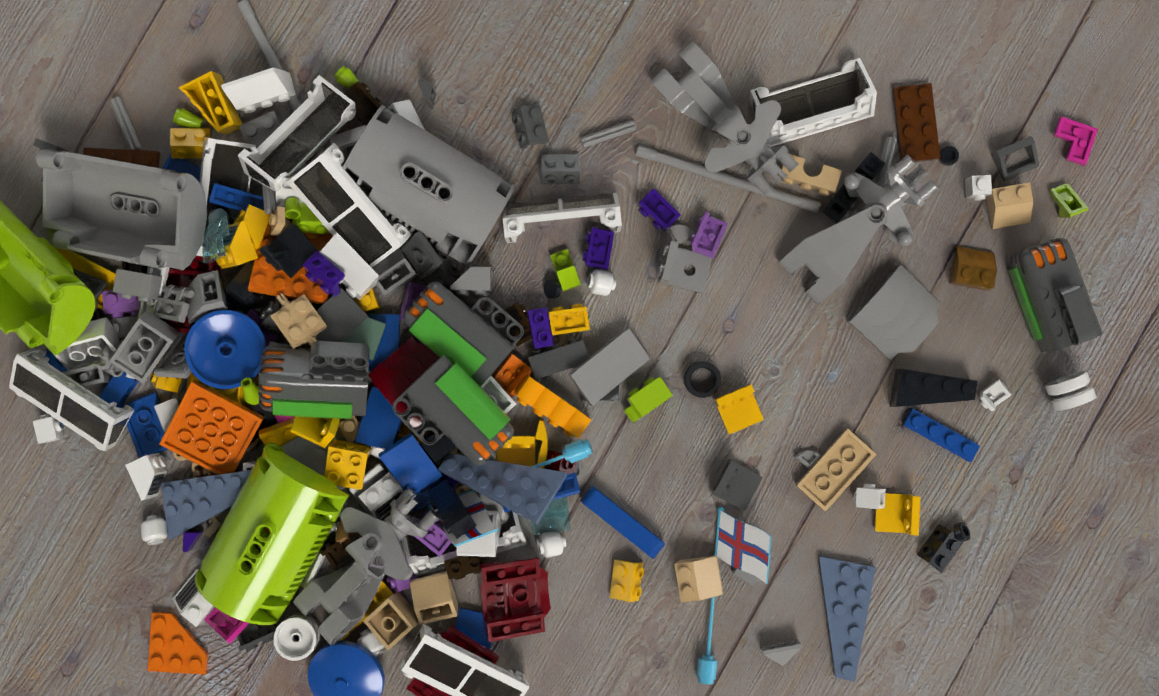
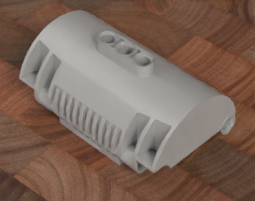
[333,104,515,267]
[36,149,207,270]

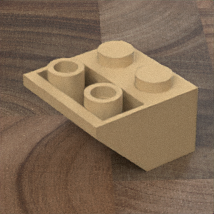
[410,571,458,625]

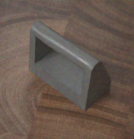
[991,136,1039,181]

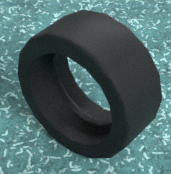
[684,361,721,398]

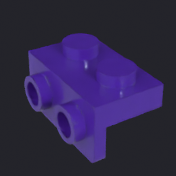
[637,188,681,232]
[582,227,615,270]
[303,251,345,297]
[527,308,553,349]

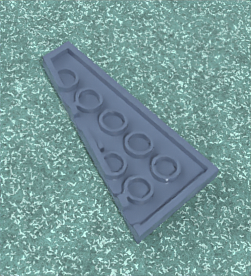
[438,453,567,525]
[161,470,251,540]
[818,556,876,682]

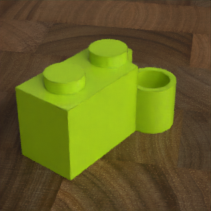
[285,197,331,234]
[623,377,673,423]

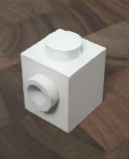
[965,175,992,201]
[33,414,64,444]
[854,484,886,509]

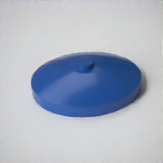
[184,310,266,389]
[308,641,385,696]

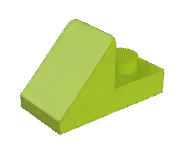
[1050,183,1088,218]
[550,249,581,291]

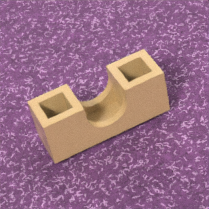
[778,154,842,196]

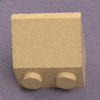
[986,182,1033,230]
[674,556,723,603]
[363,592,419,651]

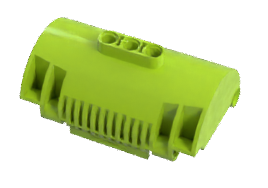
[0,200,95,356]
[195,443,349,625]

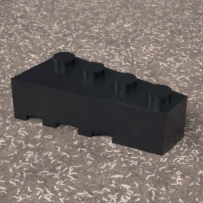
[226,259,261,314]
[890,369,978,407]

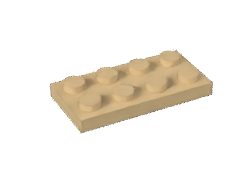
[796,428,877,512]

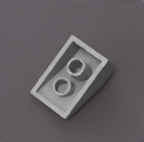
[109,310,181,384]

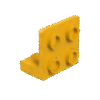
[714,384,764,434]
[290,417,340,448]
[497,436,535,467]
[324,439,371,490]
[874,493,920,536]

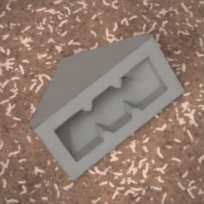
[760,640,802,666]

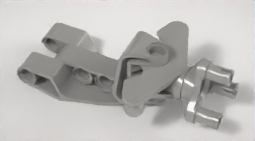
[650,41,799,196]
[778,155,939,304]
[293,487,439,645]

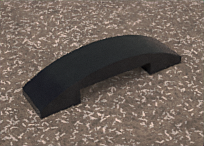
[822,152,886,224]

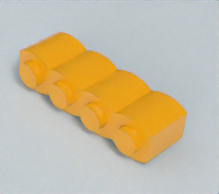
[515,375,592,439]

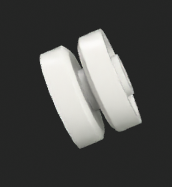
[1045,371,1097,411]
[274,613,322,661]

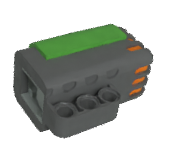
[1008,238,1103,352]
[403,282,524,386]
[258,341,370,419]
[392,355,514,466]

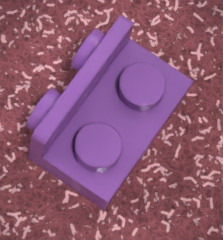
[414,510,451,557]

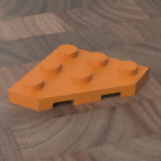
[147,612,209,675]

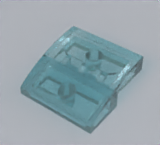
[202,216,230,264]
[531,497,571,535]

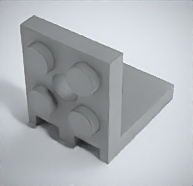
[657,241,712,294]

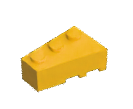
[178,71,243,135]

